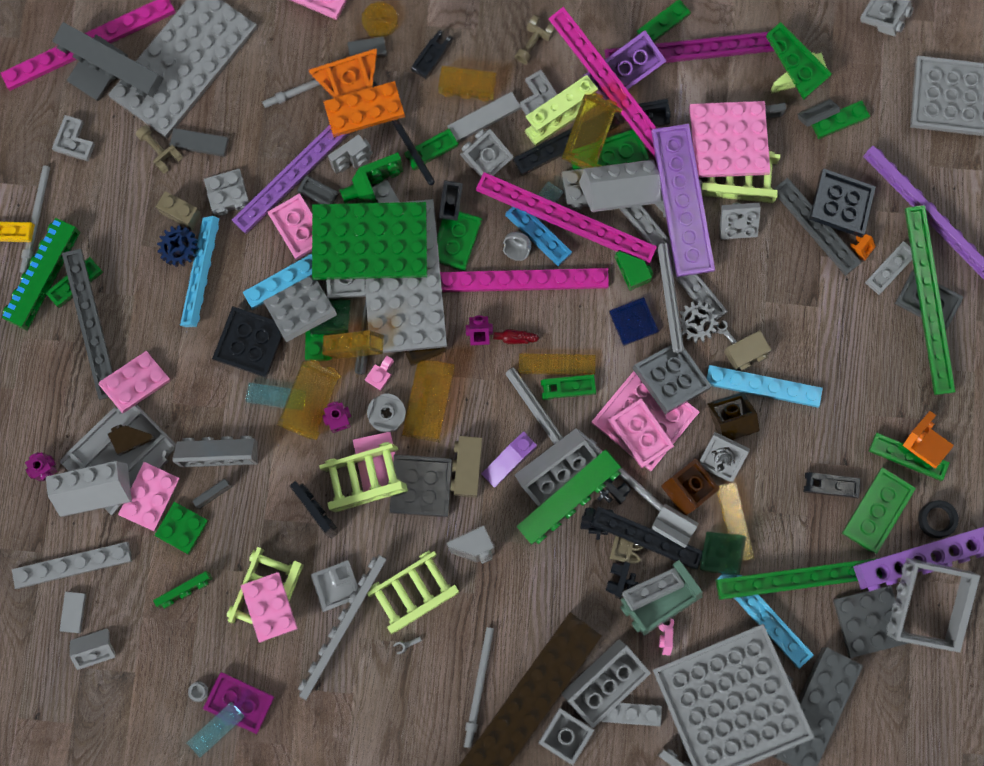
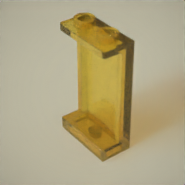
[562,93,622,169]
[277,359,342,440]

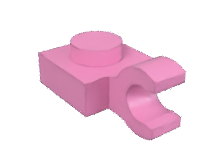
[365,356,394,391]
[658,619,674,655]

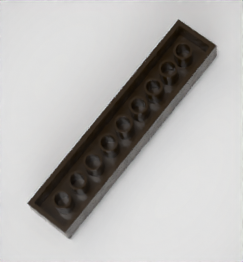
[459,612,602,766]

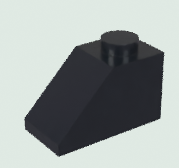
[439,180,463,221]

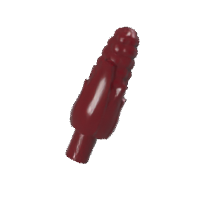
[493,329,539,344]

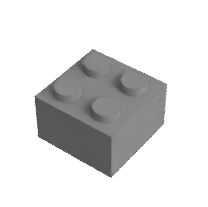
[538,708,594,765]

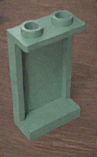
[620,560,703,636]

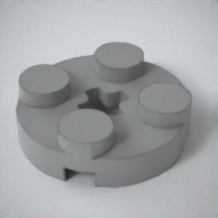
[367,394,406,433]

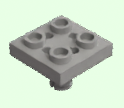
[719,202,761,240]
[699,432,750,483]

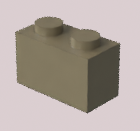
[156,191,202,231]
[724,330,771,371]

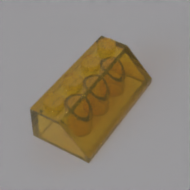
[402,361,455,443]

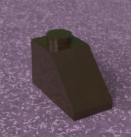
[108,424,155,456]

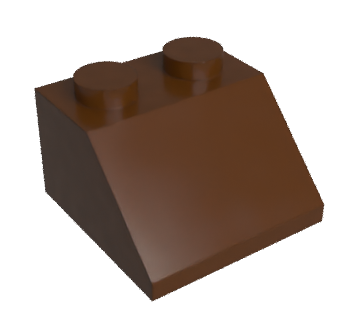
[661,458,720,515]

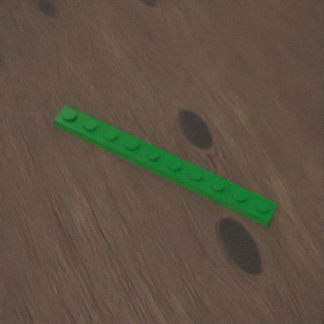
[904,205,955,395]
[716,557,900,600]

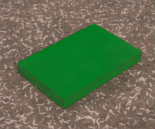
[437,211,482,271]

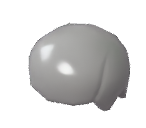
[503,232,531,261]

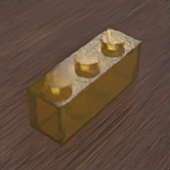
[438,66,497,101]
[322,330,384,359]

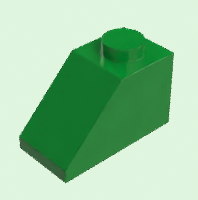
[614,251,653,291]

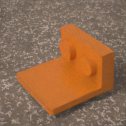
[903,411,954,468]

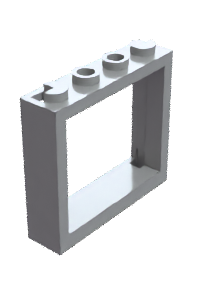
[887,558,980,652]

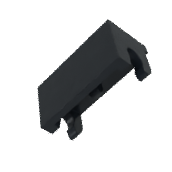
[639,98,671,127]

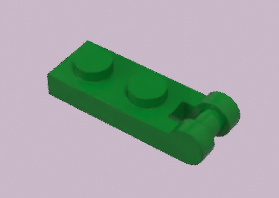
[404,129,458,170]
[541,375,596,400]

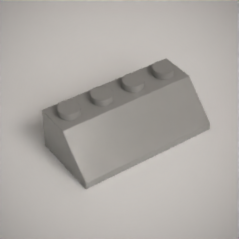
[579,160,661,212]
[514,428,597,507]
[173,436,258,467]
[46,461,132,517]
[447,525,494,564]
[561,639,651,729]

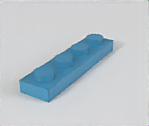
[505,207,572,267]

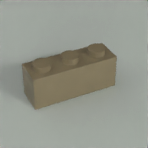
[450,436,482,498]

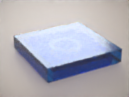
[609,297,659,346]

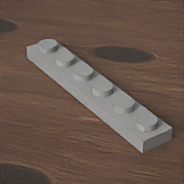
[12,542,132,589]

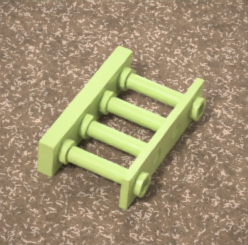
[525,75,598,146]
[702,151,780,203]
[319,442,408,512]
[227,547,304,639]
[367,551,459,634]

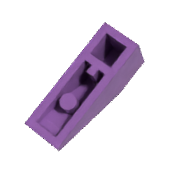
[481,431,537,488]

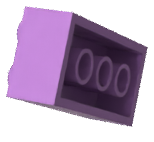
[582,31,666,106]

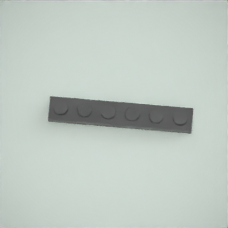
[773,178,861,276]

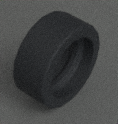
[918,500,959,538]

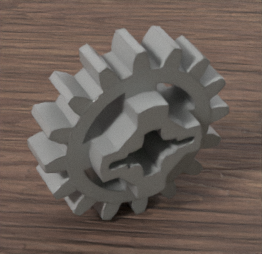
[679,301,719,343]

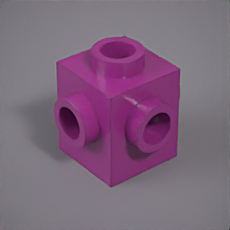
[466,315,493,345]
[322,402,351,433]
[25,452,58,482]

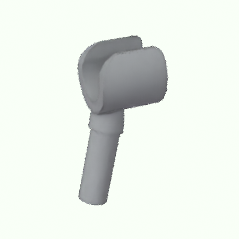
[716,320,737,344]
[394,637,422,654]

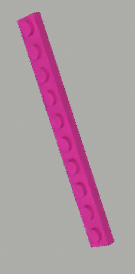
[0,0,176,91]
[548,7,657,159]
[476,172,657,265]
[440,268,609,292]

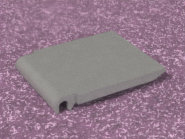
[60,404,176,516]

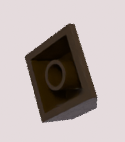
[708,392,760,440]

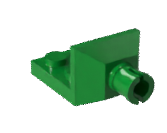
[339,152,403,203]

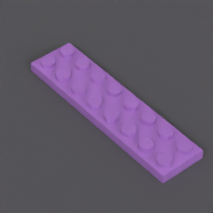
[651,124,715,277]

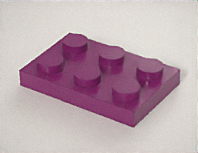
[203,672,275,734]

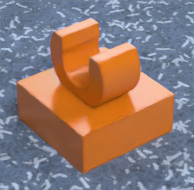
[850,234,876,261]

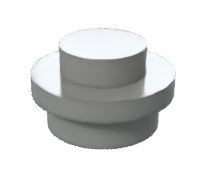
[188,682,209,702]

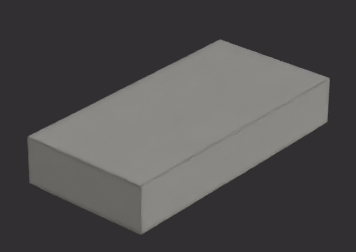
[59,592,86,633]

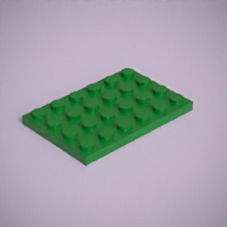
[312,202,427,280]

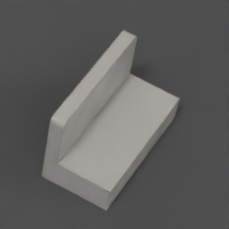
[651,504,699,548]
[70,629,115,670]

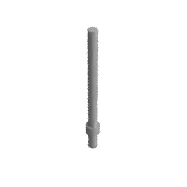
[262,79,320,108]
[20,166,50,273]
[578,429,663,512]
[464,627,494,748]

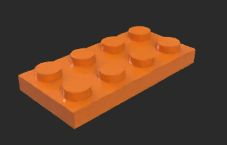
[323,81,405,137]

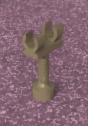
[515,15,556,64]
[136,125,183,174]

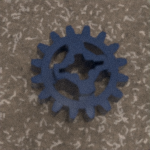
[157,225,199,267]

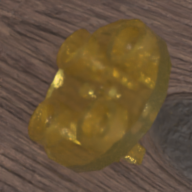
[362,2,398,37]

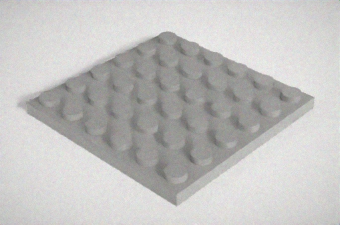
[653,624,814,766]

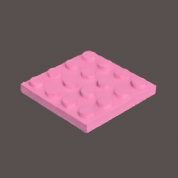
[689,101,770,178]
[591,371,699,471]

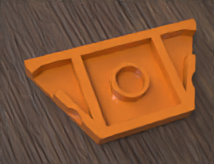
[309,48,377,98]

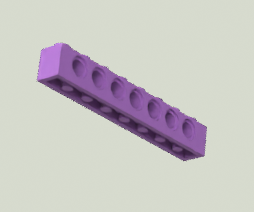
[853,527,984,591]

